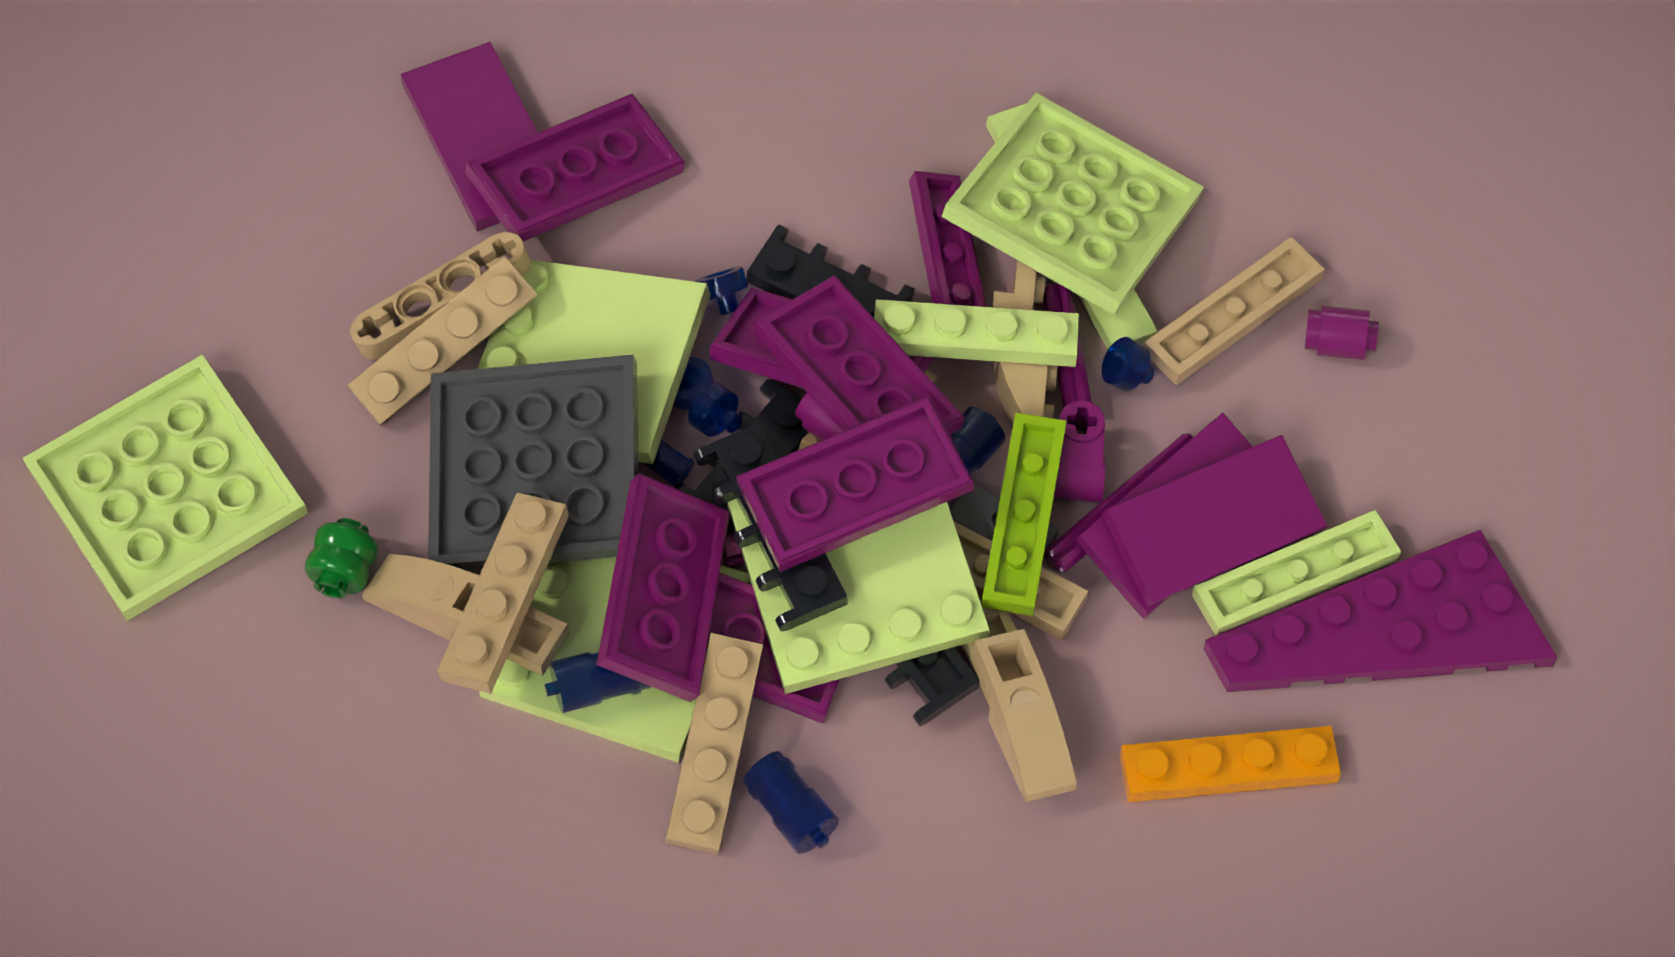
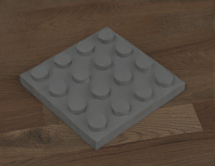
[428,354,638,570]

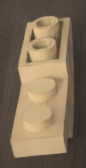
[991,260,1058,428]
[362,554,570,676]
[961,608,1077,802]

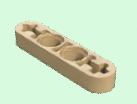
[350,232,530,360]

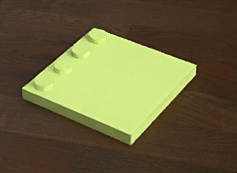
[942,93,1204,316]
[478,260,711,464]
[23,354,308,621]
[727,499,990,694]
[479,557,751,763]

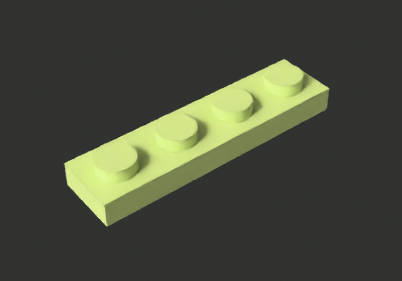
[874,299,1079,367]
[1192,510,1401,636]

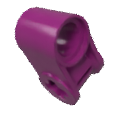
[1053,400,1106,503]

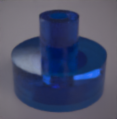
[695,266,748,315]
[1101,337,1155,391]
[673,356,715,410]
[688,382,742,437]

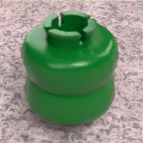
[304,518,378,599]

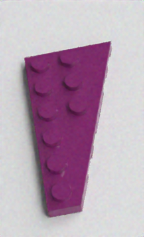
[1203,530,1557,692]

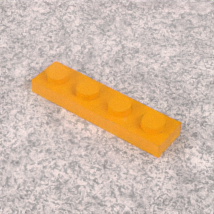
[1119,726,1341,802]

